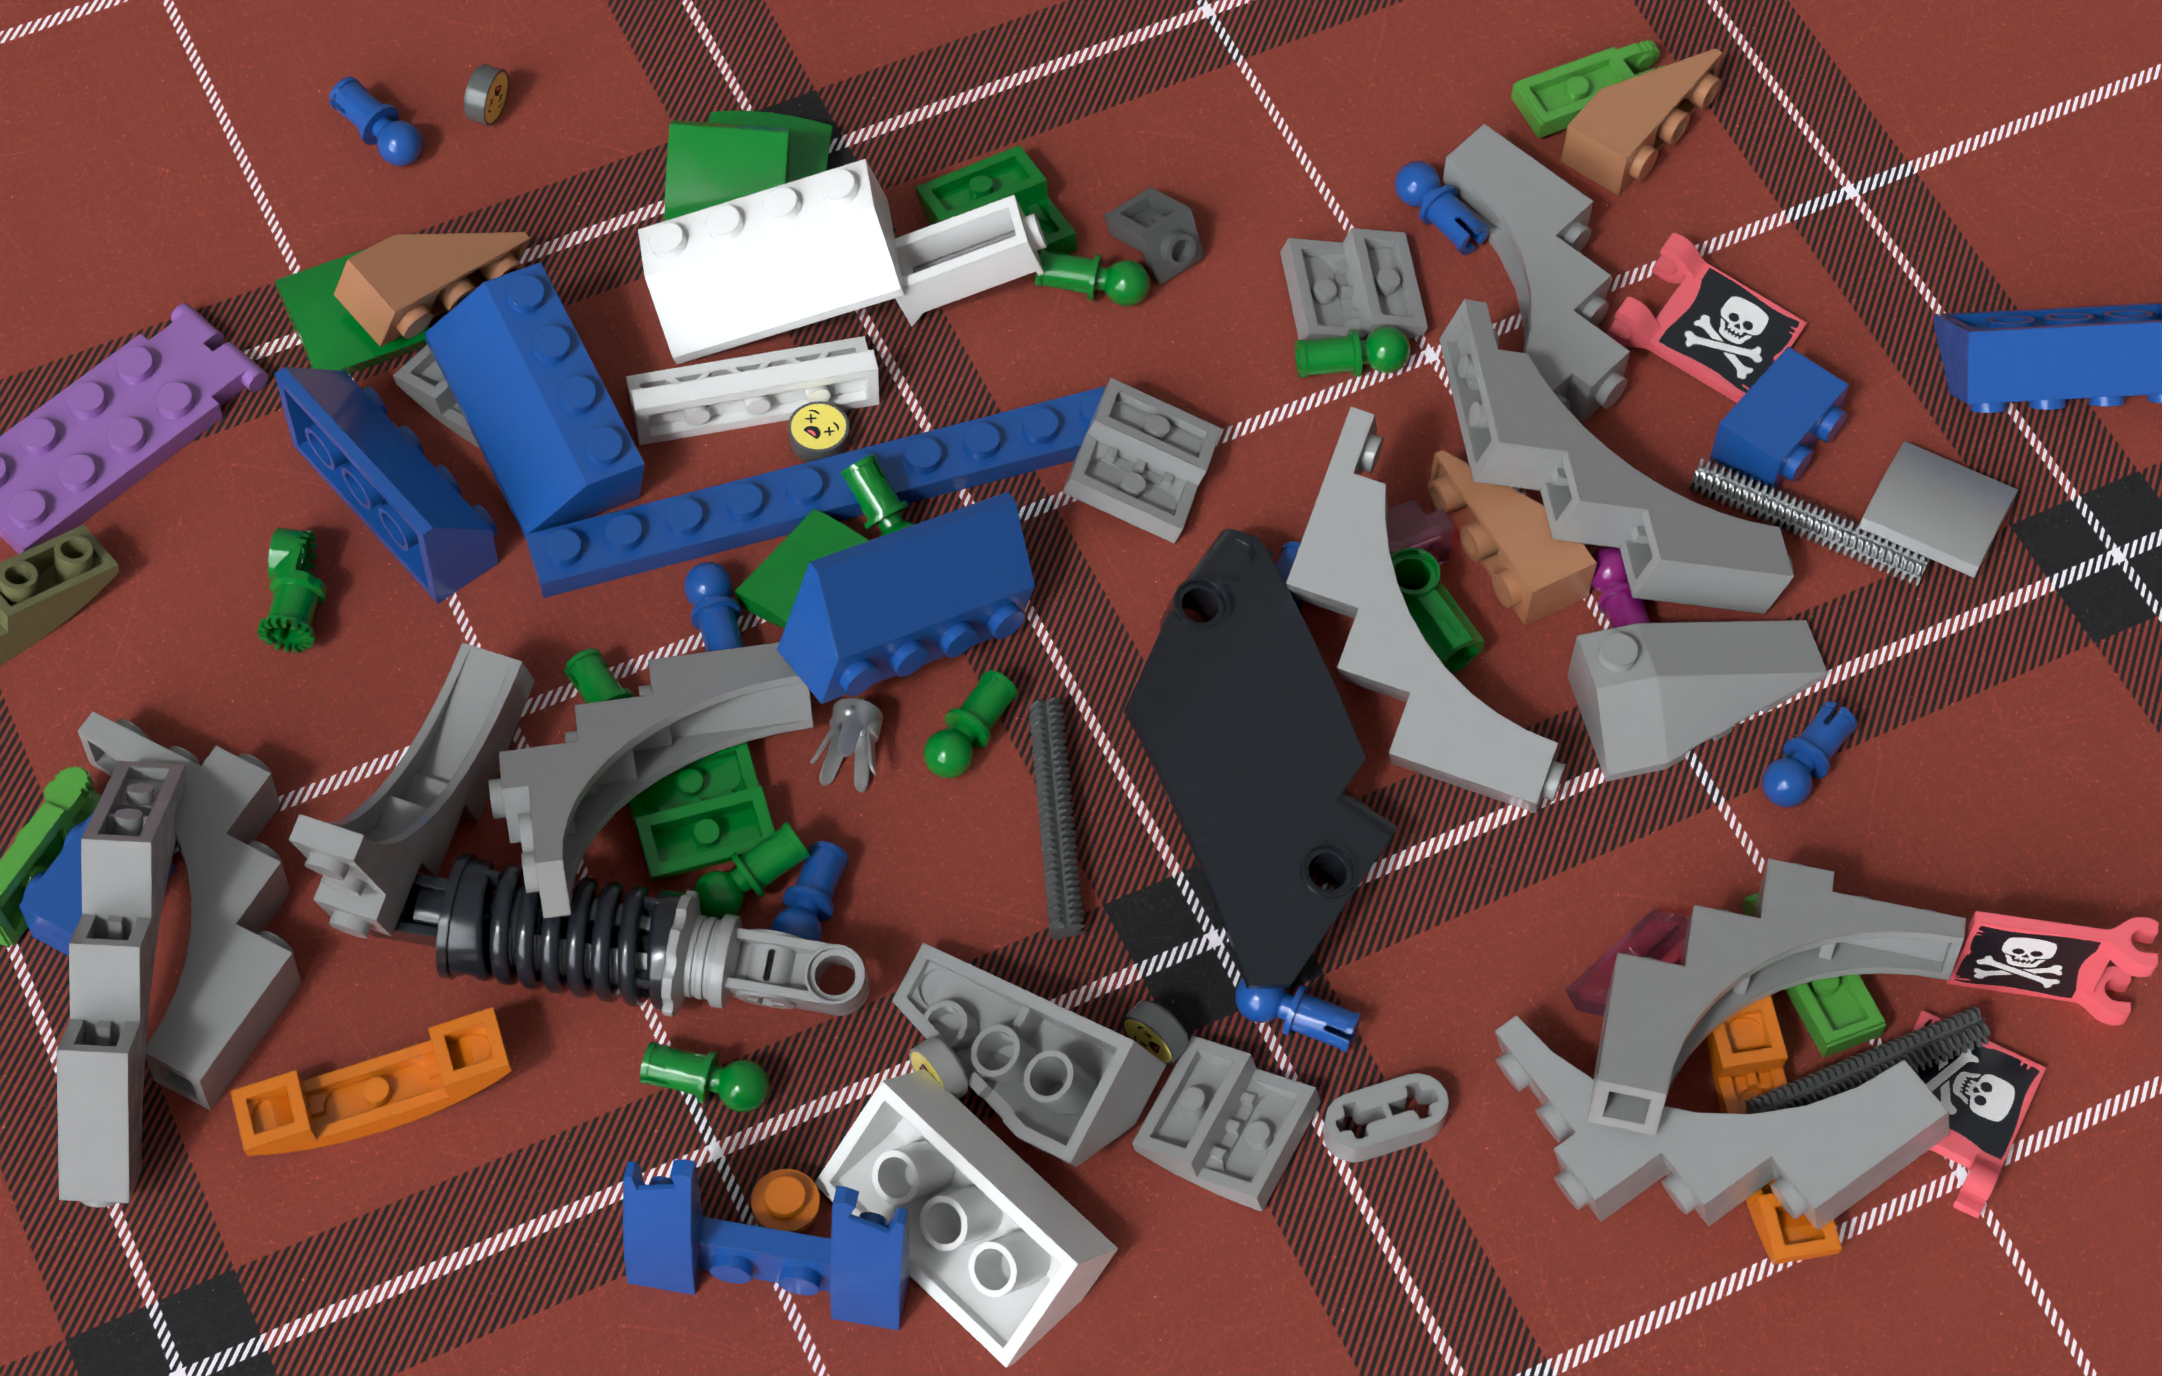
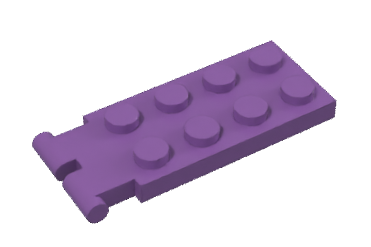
[0,303,268,554]

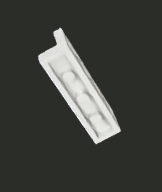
[626,336,879,446]

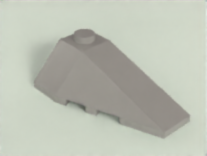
[1567,620,1827,782]
[892,943,1166,1167]

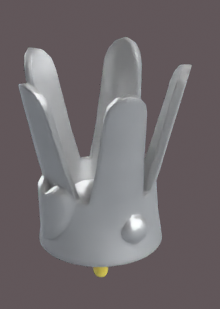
[810,696,883,793]

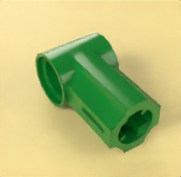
[1390,547,1485,674]

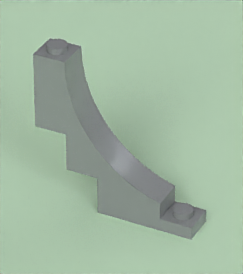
[1439,299,1794,614]
[1286,407,1566,814]
[56,761,186,1207]

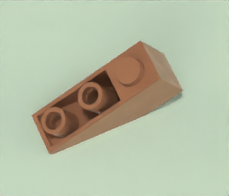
[1561,48,1723,196]
[334,232,530,347]
[1427,450,1597,626]

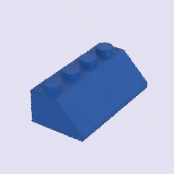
[425,262,645,539]
[1934,302,2162,413]
[274,367,499,604]
[777,492,1035,704]

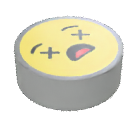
[909,1037,969,1099]

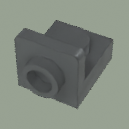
[1104,187,1204,284]

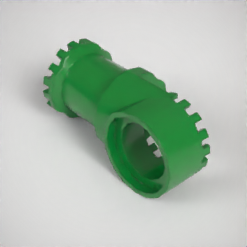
[257,527,327,653]

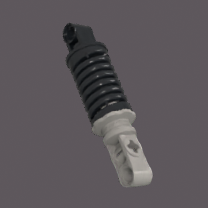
[369,852,870,1017]

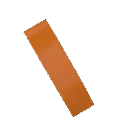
[1707,995,1842,1265]
[230,1007,512,1156]

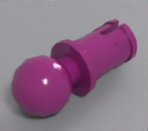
[1591,547,1651,628]

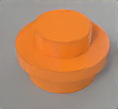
[751,1169,820,1233]

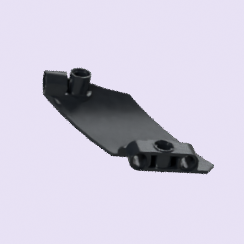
[1124,529,1398,989]

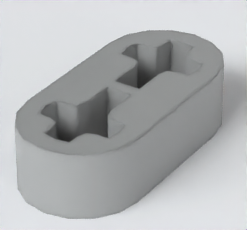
[1323,1073,1449,1163]

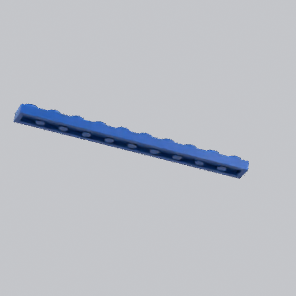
[525,386,1106,598]

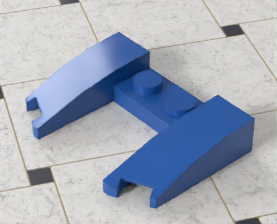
[623,1159,910,1330]

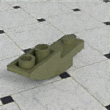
[0,524,119,666]

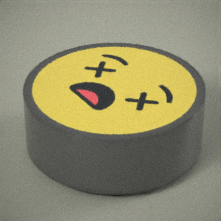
[464,64,509,126]
[788,401,850,462]
[1122,1001,1189,1066]

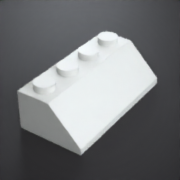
[638,159,905,364]
[815,1069,1118,1368]

